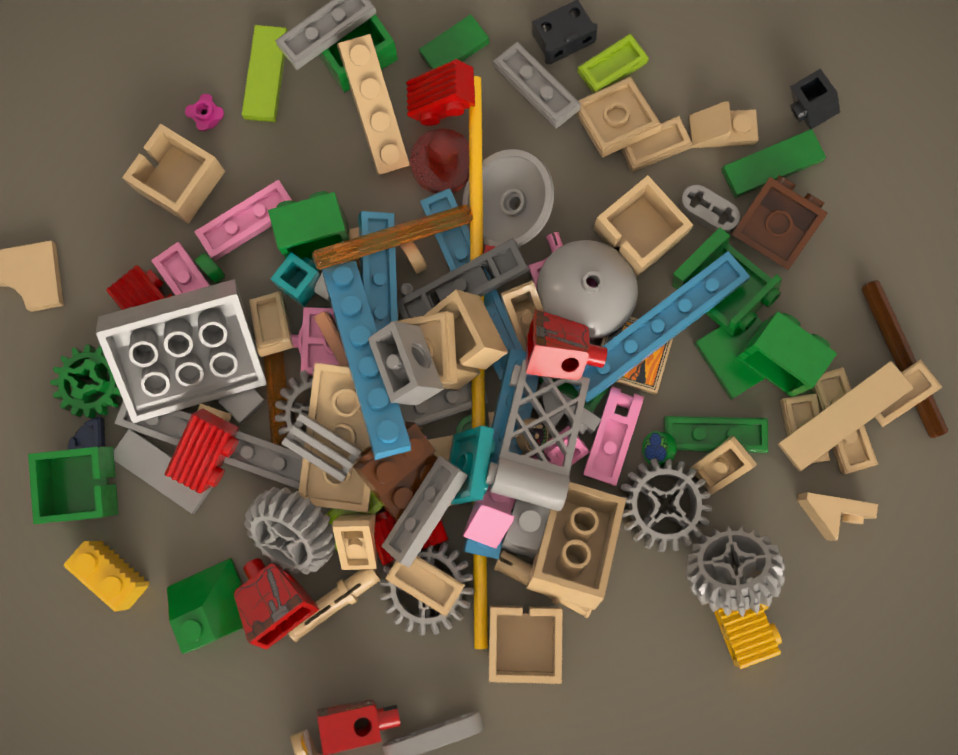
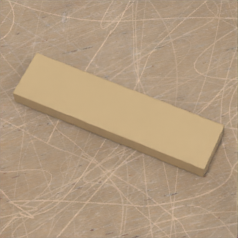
[777,361,914,472]

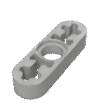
[381,711,485,755]

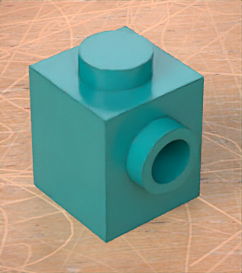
[270,252,321,307]

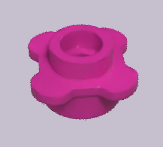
[185,94,224,131]

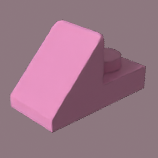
[462,484,516,548]

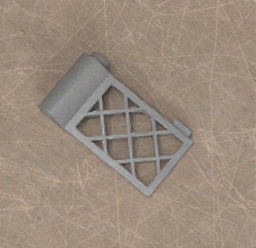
[486,359,590,511]

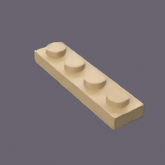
[337,34,410,175]

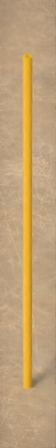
[469,76,488,649]

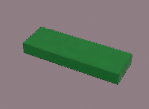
[721,129,826,198]
[664,416,769,453]

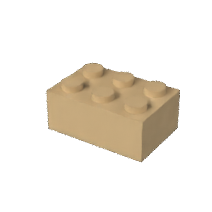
[526,482,626,610]

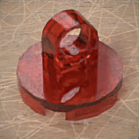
[410,128,469,194]

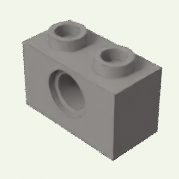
[368,321,444,406]

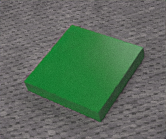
[694,314,765,400]

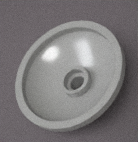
[462,149,554,247]
[537,240,638,339]

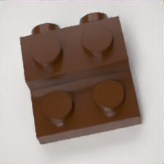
[731,175,828,270]
[352,421,438,521]

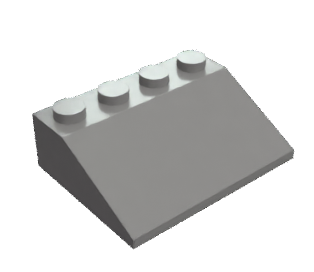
[96,279,267,423]

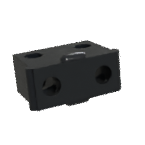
[532,0,598,64]

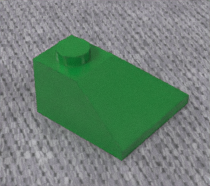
[167,558,243,655]

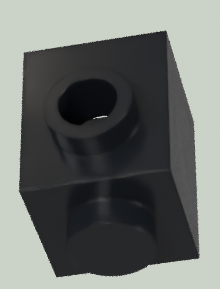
[790,68,840,129]

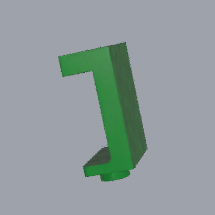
[673,227,782,337]

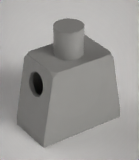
[501,499,551,559]

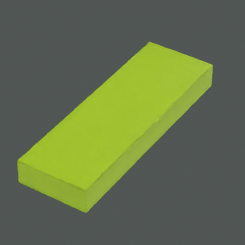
[242,25,288,122]

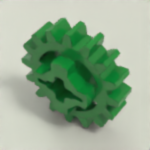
[50,344,121,419]

